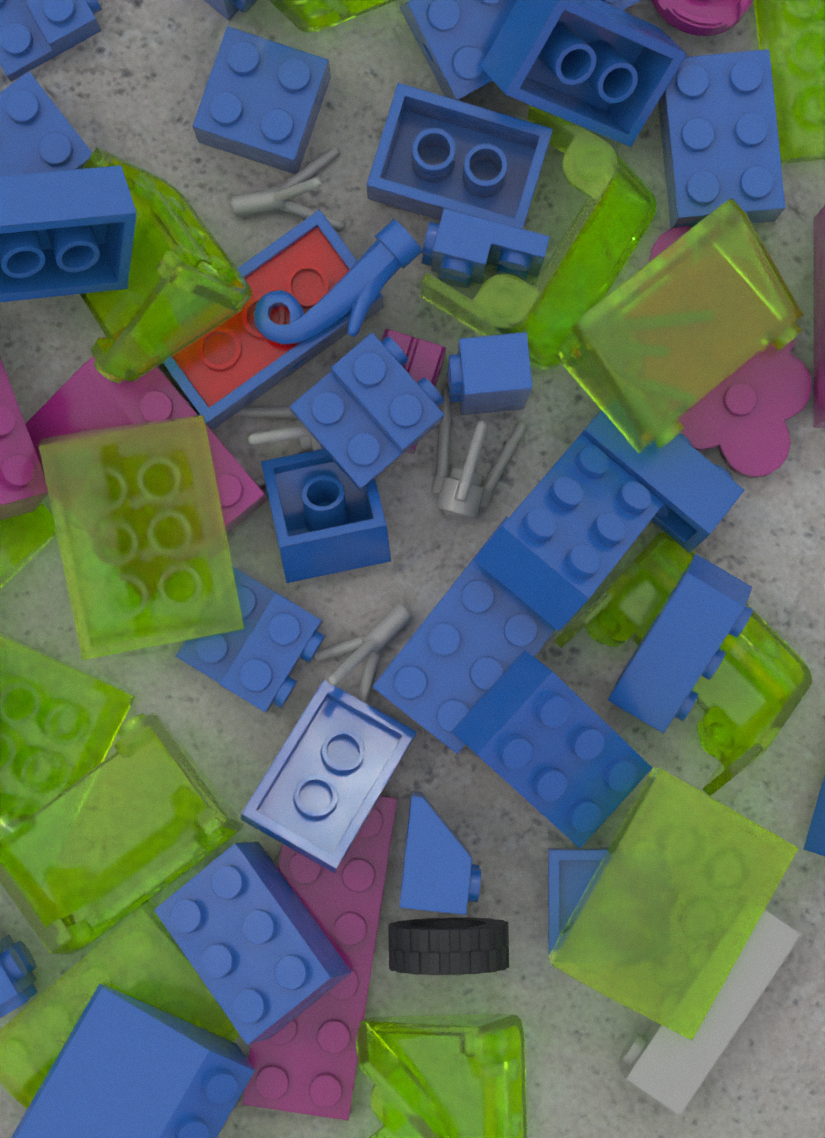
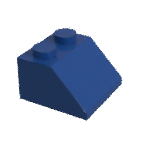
[261,449,391,583]
[399,791,481,915]

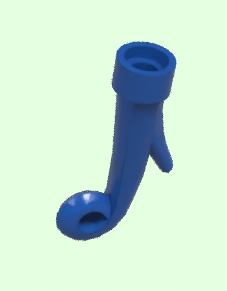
[254,219,423,344]

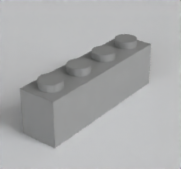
[620,892,802,1116]

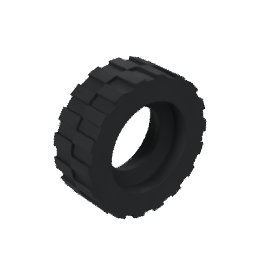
[388,917,509,975]

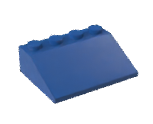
[11,983,255,1138]

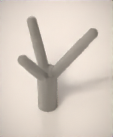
[232,147,344,231]
[313,603,413,703]

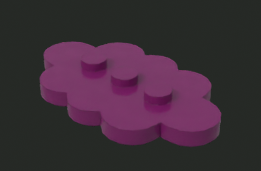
[626,226,812,478]

